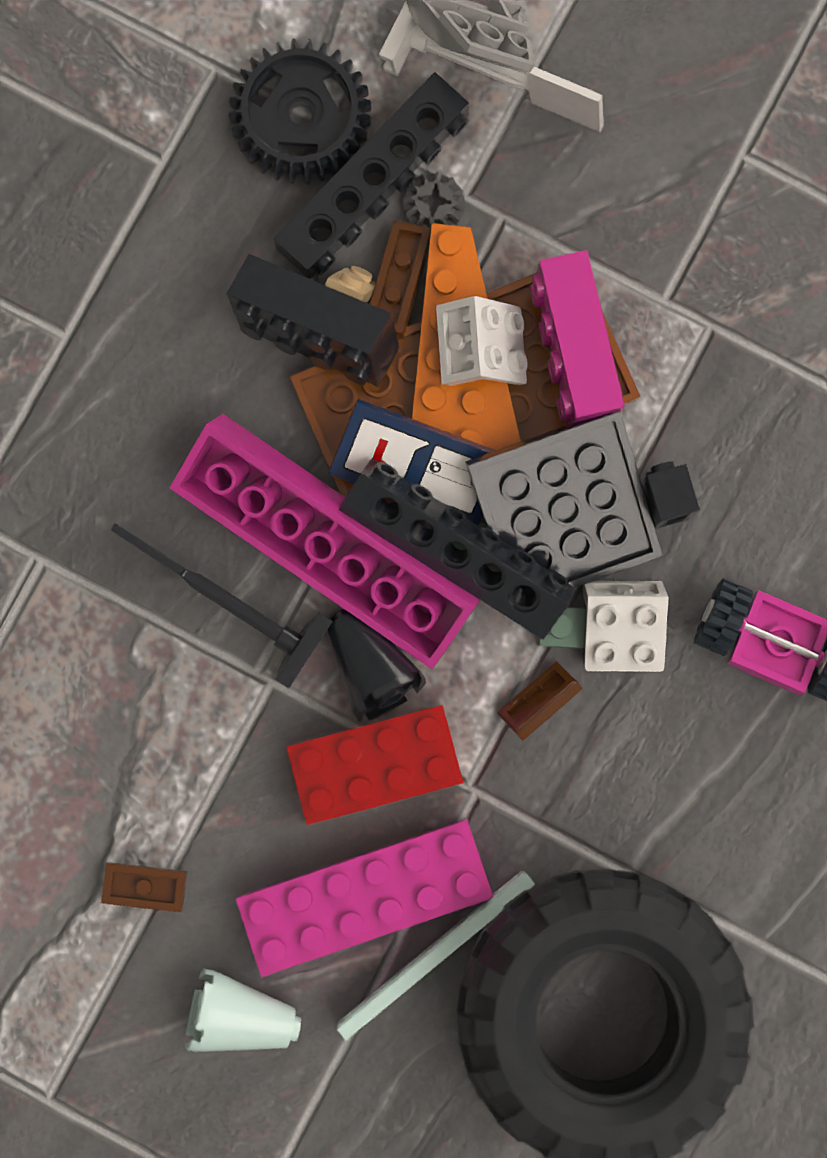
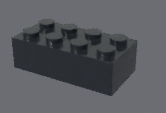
[226,254,400,387]

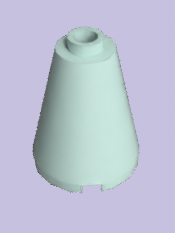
[185,968,301,1052]

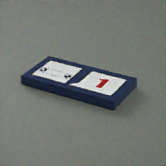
[329,399,496,525]

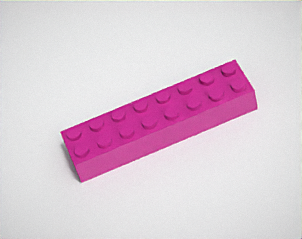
[170,414,480,670]

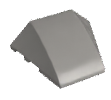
[406,0,535,72]

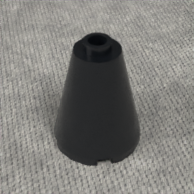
[327,609,426,722]

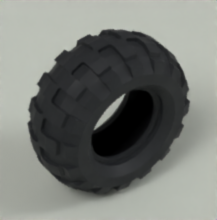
[457,868,754,1158]

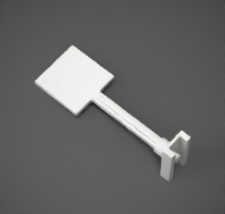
[379,2,604,132]

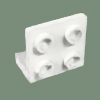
[436,296,527,386]
[583,581,668,672]

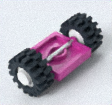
[694,578,827,701]

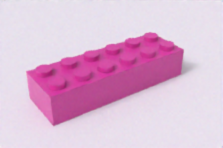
[236,818,494,977]

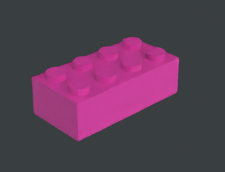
[530,250,625,425]

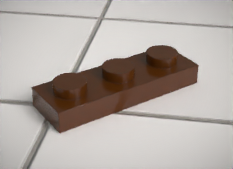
[370,221,431,339]

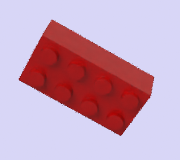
[286,705,464,825]

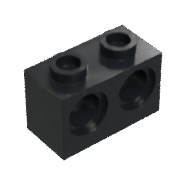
[641,461,700,530]

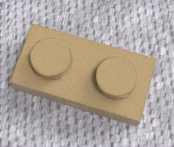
[325,266,376,303]

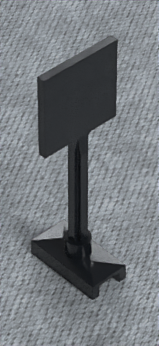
[111,523,333,688]

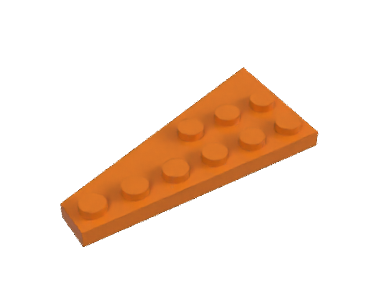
[412,223,521,450]

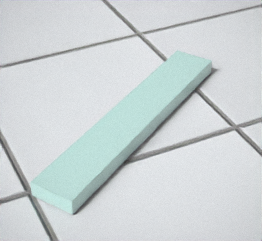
[337,871,535,1040]

